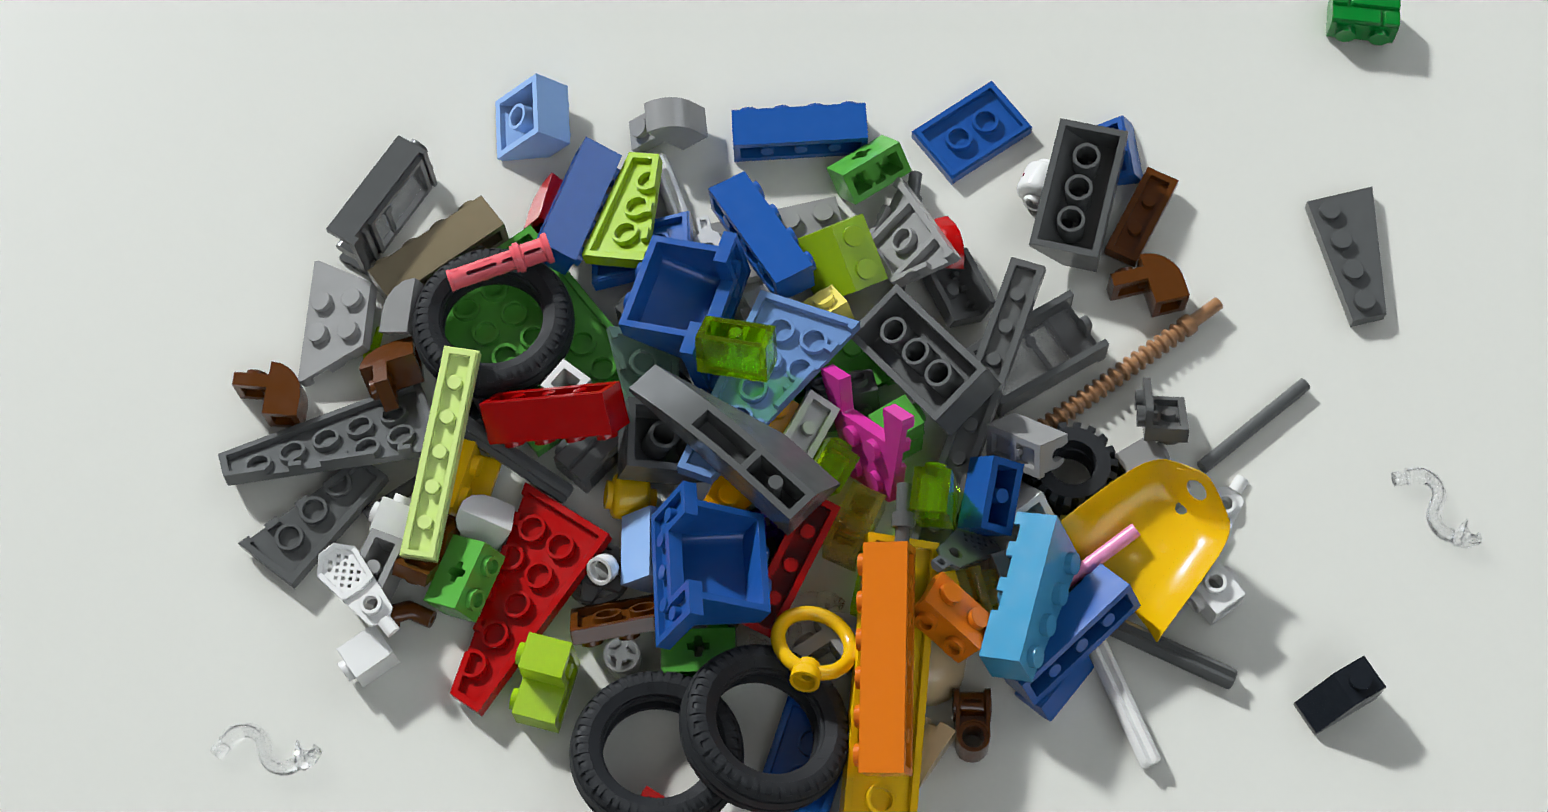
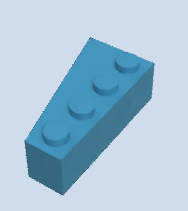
[979,511,1081,682]

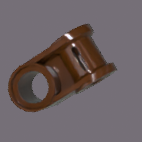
[952,688,992,763]

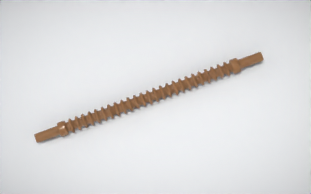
[1037,297,1223,429]

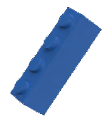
[731,101,868,162]
[536,137,622,275]
[708,171,816,298]
[1004,563,1141,706]

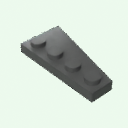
[1305,187,1387,327]

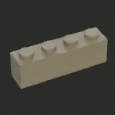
[367,195,509,300]

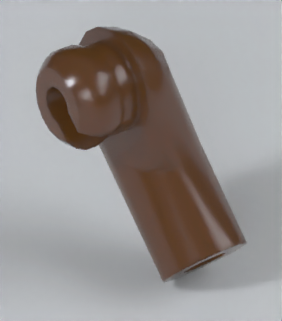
[391,600,437,628]

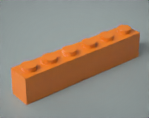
[853,541,916,777]

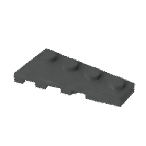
[238,465,390,589]

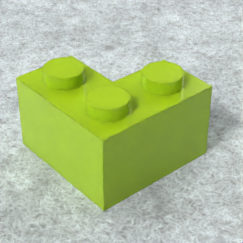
[509,632,580,733]

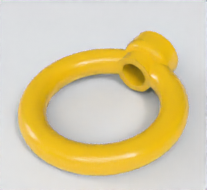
[771,606,855,692]

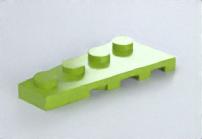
[582,152,663,268]

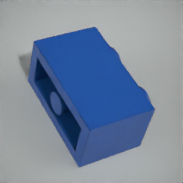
[957,455,1024,536]

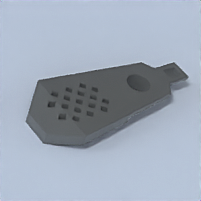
[931,528,1002,572]

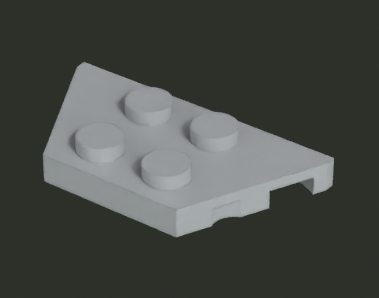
[870,177,961,287]
[298,261,378,387]

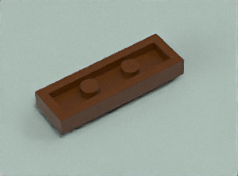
[1103,167,1179,268]

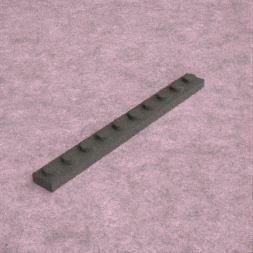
[911,257,1046,574]

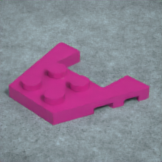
[821,364,915,503]

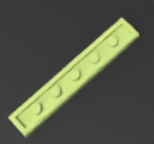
[399,346,482,563]

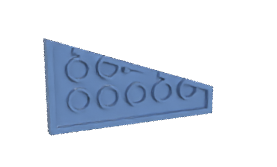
[677,290,860,485]

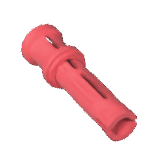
[445,232,555,292]

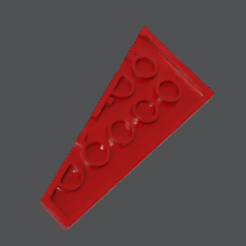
[450,482,612,717]

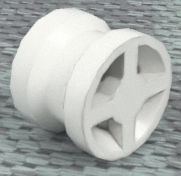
[603,637,642,679]

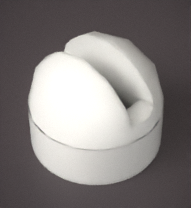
[586,554,619,585]

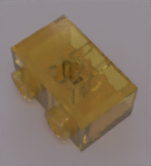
[822,481,886,572]

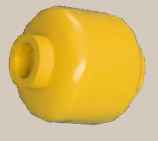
[603,473,657,520]

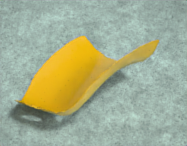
[1061,459,1230,642]

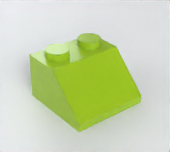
[798,214,888,296]

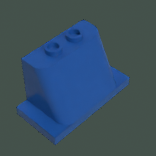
[618,231,751,390]
[651,481,772,650]

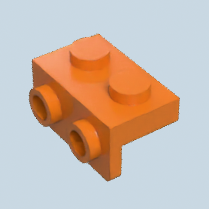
[915,571,990,663]

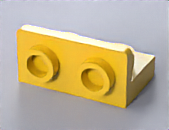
[448,439,502,517]

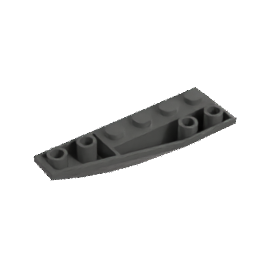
[629,364,840,536]

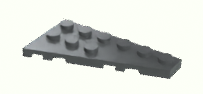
[218,383,430,486]

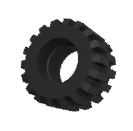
[1024,422,1118,518]

